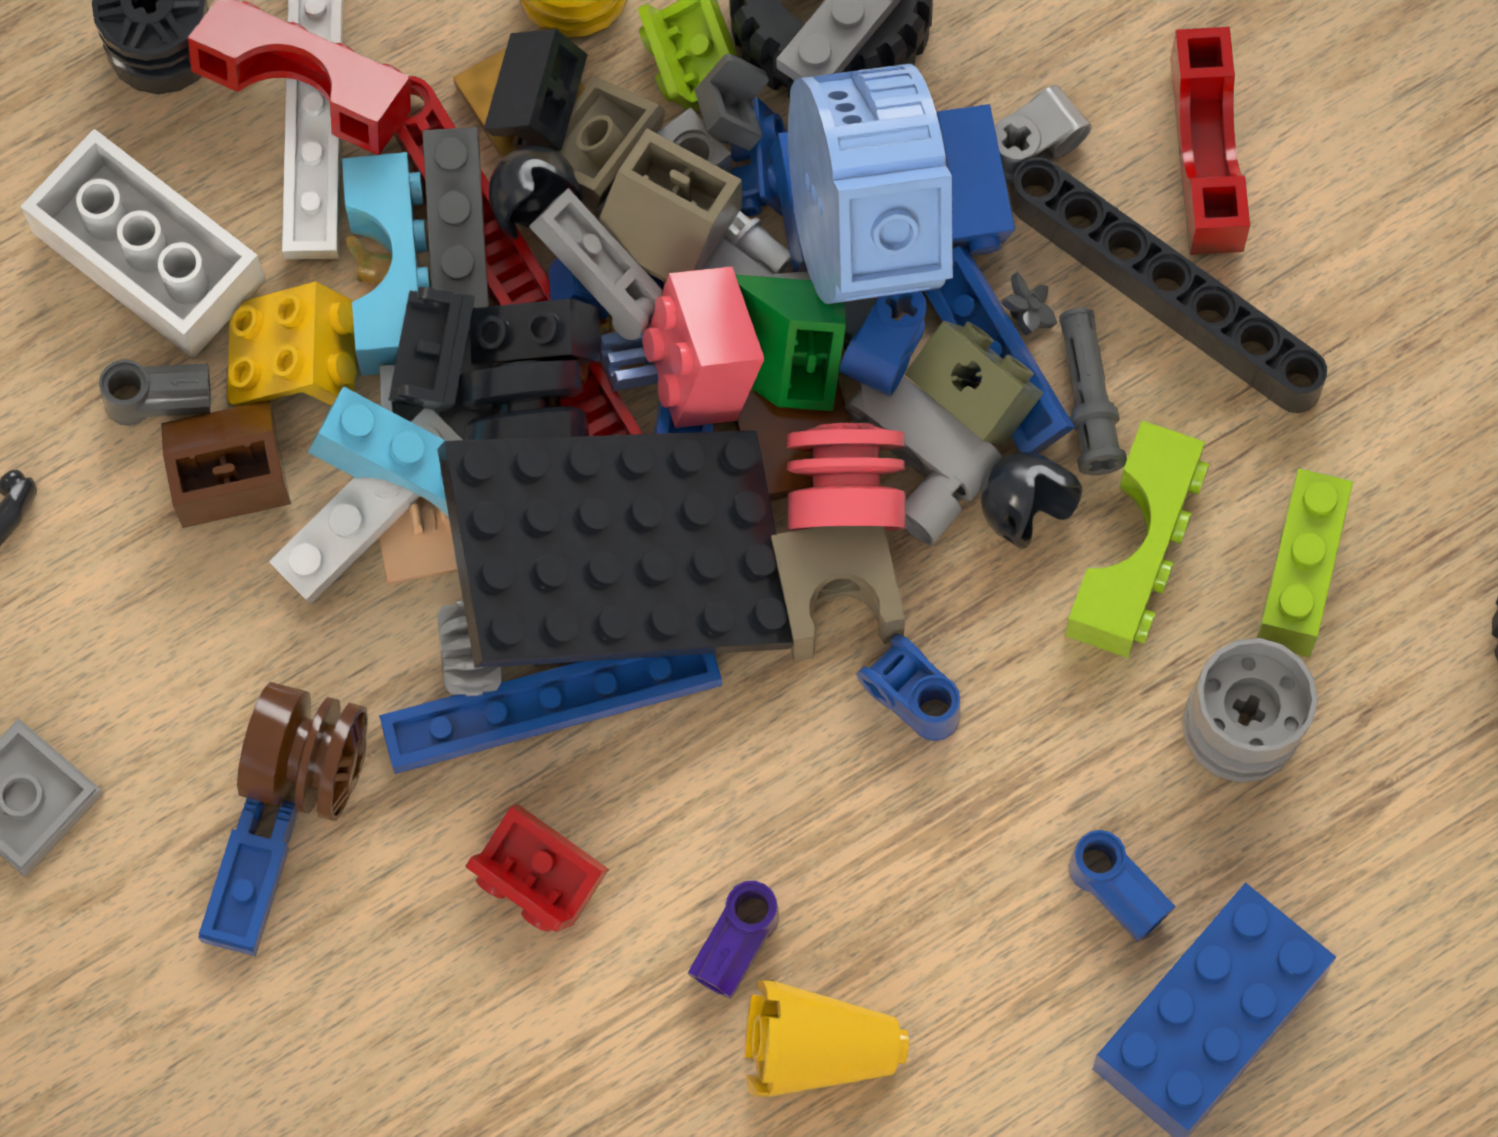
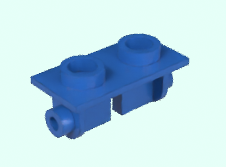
[730,97,786,216]

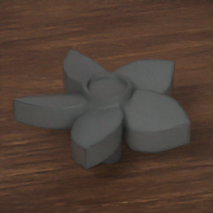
[1001,272,1058,336]

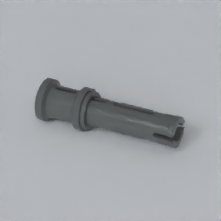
[1059,307,1127,475]

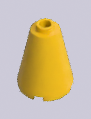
[745,980,909,1097]

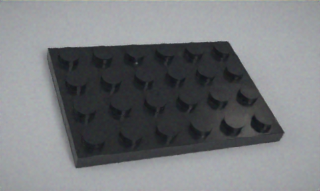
[437,430,793,668]

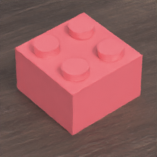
[642,267,764,428]

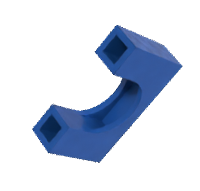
[770,104,1015,273]

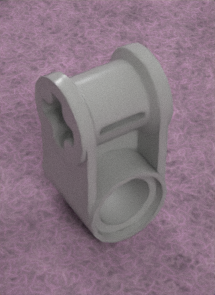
[995,85,1092,183]

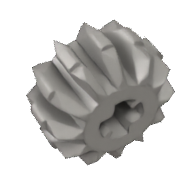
[437,601,502,697]

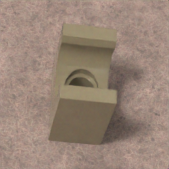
[771,526,905,662]

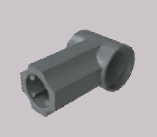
[99,360,211,426]

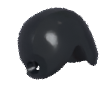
[489,146,582,239]
[981,452,1082,549]

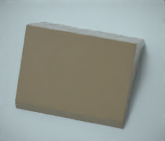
[557,77,665,210]

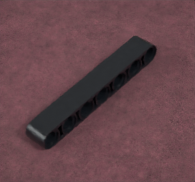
[1011,157,1327,413]

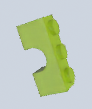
[1256,468,1353,657]

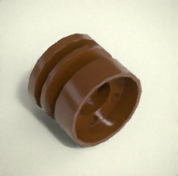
[237,682,368,821]

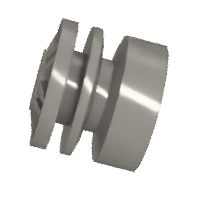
[1182,638,1318,783]

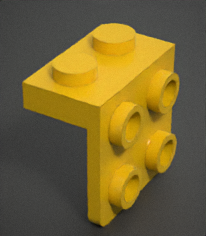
[227,281,357,407]

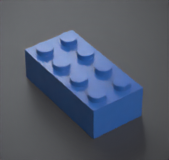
[1092,882,1336,1137]

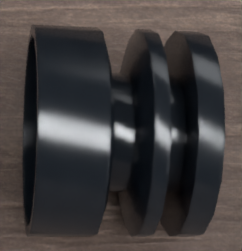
[92,0,209,95]

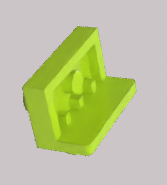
[638,0,737,112]

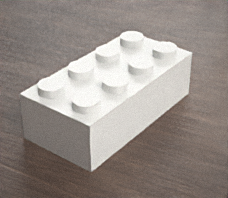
[20,129,266,359]

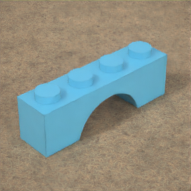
[342,152,431,376]
[308,386,449,518]

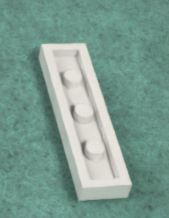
[269,408,462,604]

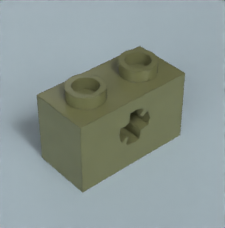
[905,321,1044,446]

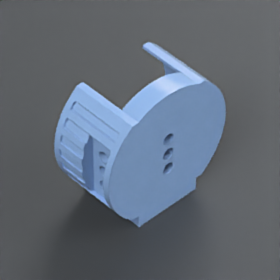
[788,64,953,304]

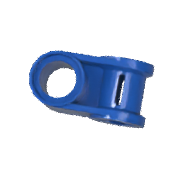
[839,291,927,397]
[856,633,960,741]

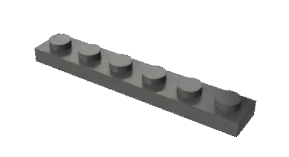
[423,127,496,440]

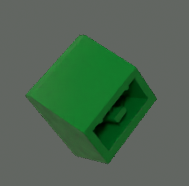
[735,274,846,411]

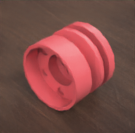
[787,423,906,531]

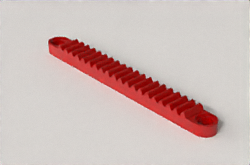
[394,76,643,436]

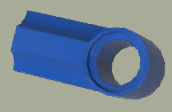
[1068,830,1176,942]

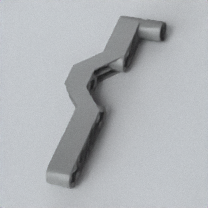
[594,194,1003,545]

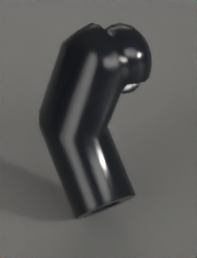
[0,469,37,546]

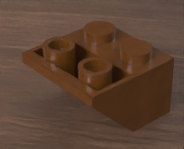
[161,400,291,528]

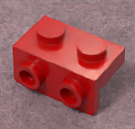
[465,804,609,932]

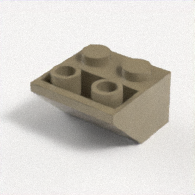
[598,128,743,283]

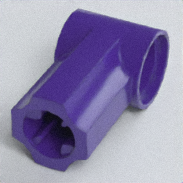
[688,881,779,999]

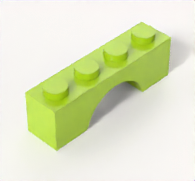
[1065,420,1210,658]

